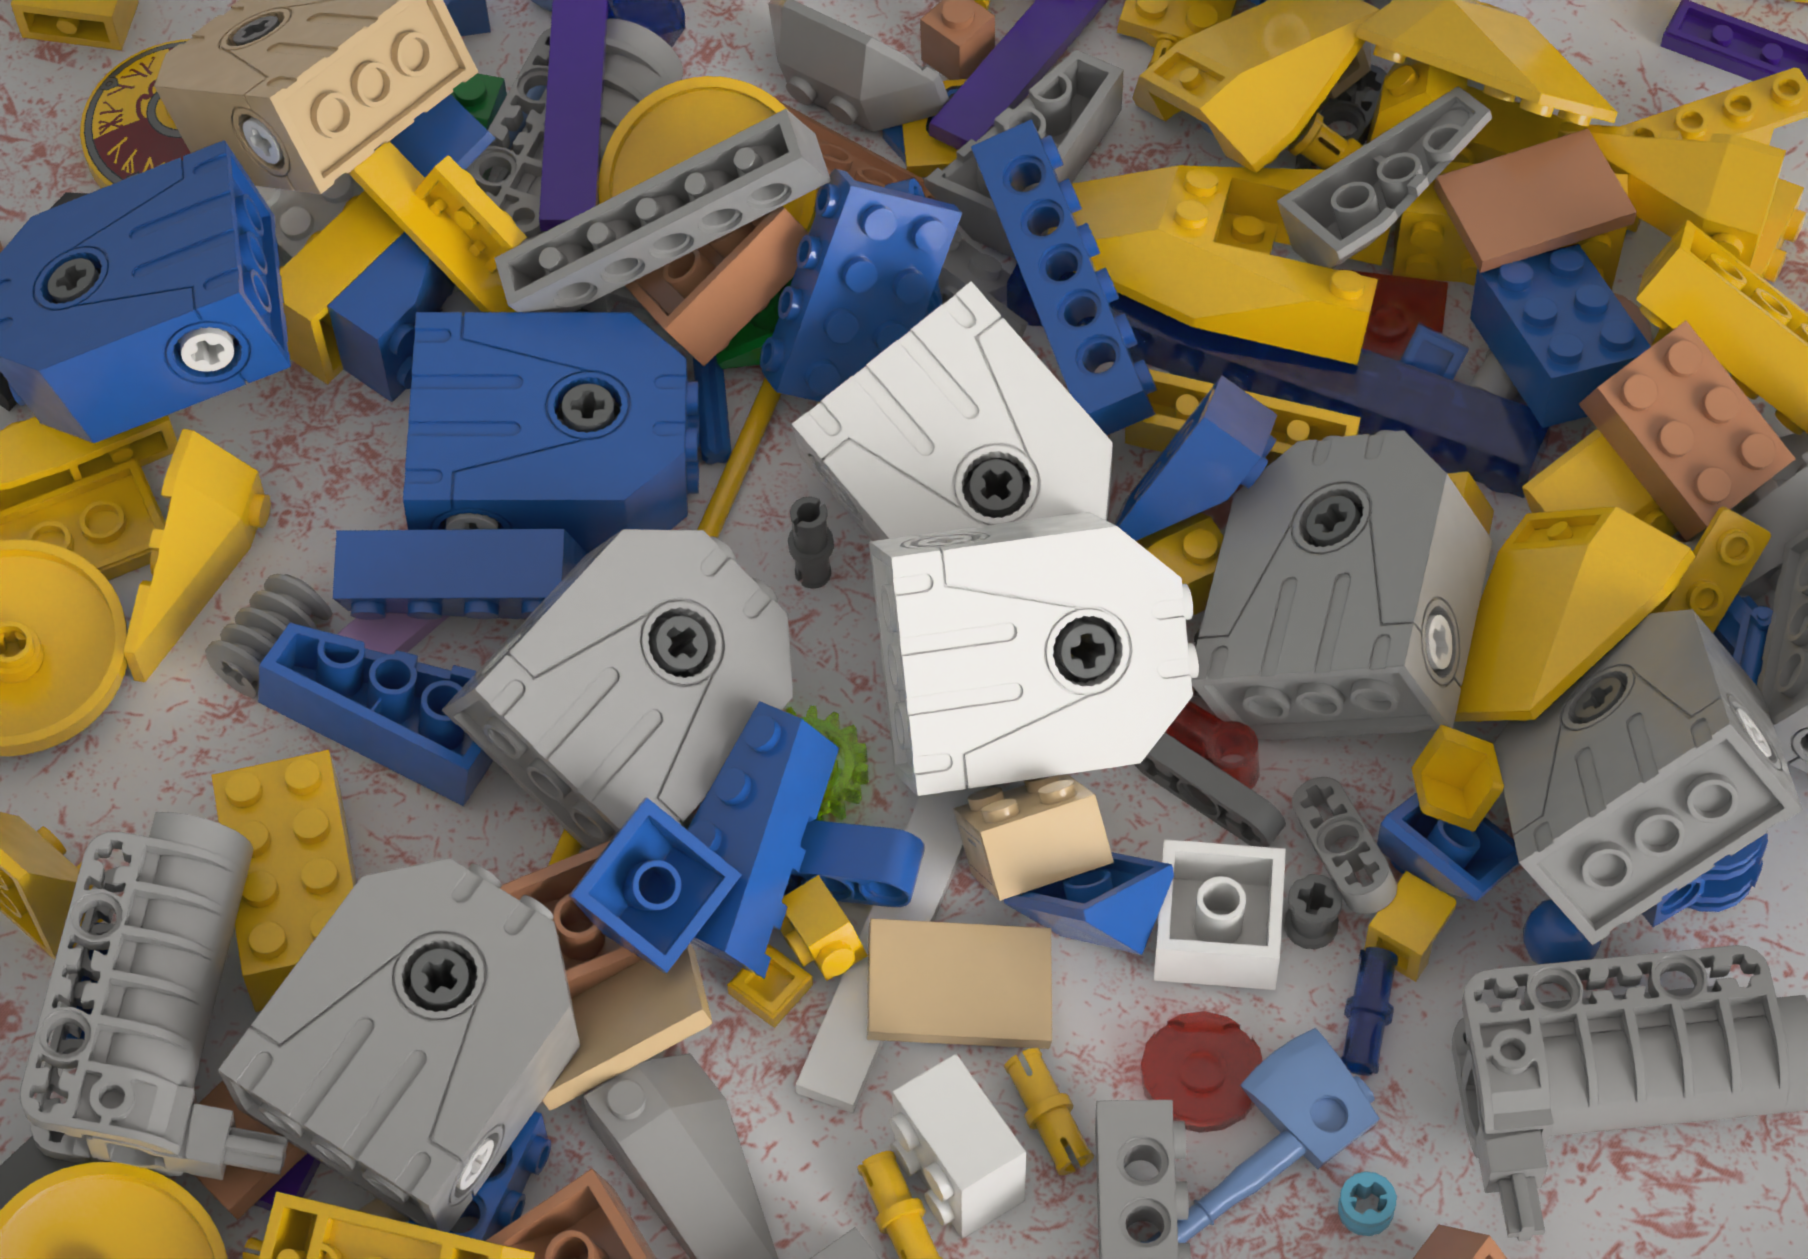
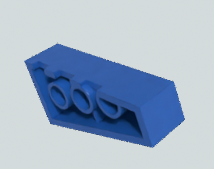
[687,701,839,979]

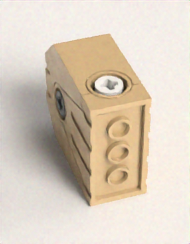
[154,0,478,194]

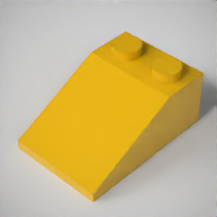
[0,812,104,960]

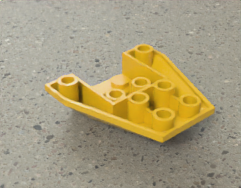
[1132,0,1380,173]
[1355,0,1618,127]
[1454,506,1696,722]

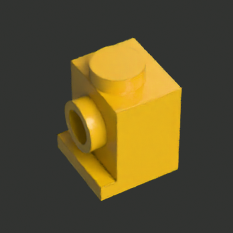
[780,875,868,981]

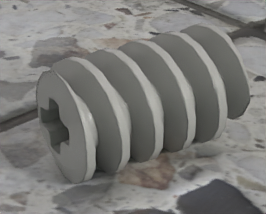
[205,574,333,699]

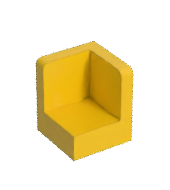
[1411,724,1504,832]
[1364,871,1456,982]

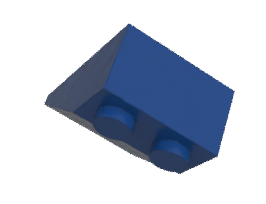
[328,232,455,402]
[1114,375,1277,541]

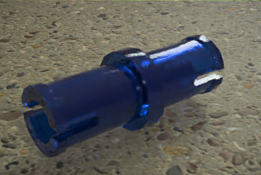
[1340,947,1399,1076]

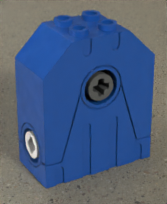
[0,140,291,443]
[403,312,700,553]

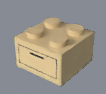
[953,774,1114,901]

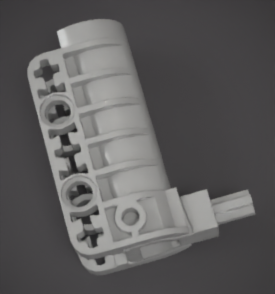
[466,19,683,312]
[20,812,288,1180]
[1452,945,1808,1241]

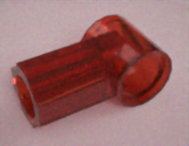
[1165,701,1260,789]

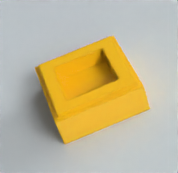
[727,944,813,1028]

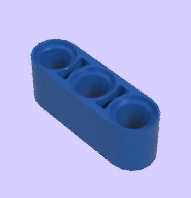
[784,820,925,907]

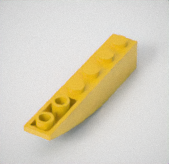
[0,415,177,510]

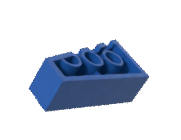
[332,529,587,620]
[258,623,494,807]

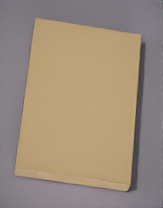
[867,918,1052,1049]
[542,944,713,1111]

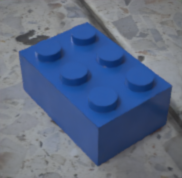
[1470,244,1651,428]

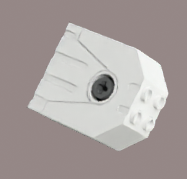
[792,281,1113,541]
[869,512,1199,796]

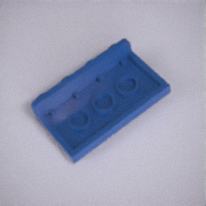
[760,169,962,402]

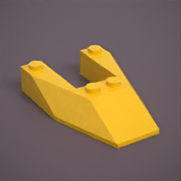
[1047,165,1391,365]

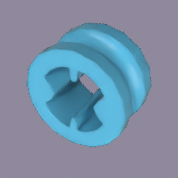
[1338,1172,1397,1236]

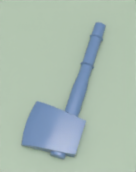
[1140,1028,1380,1243]

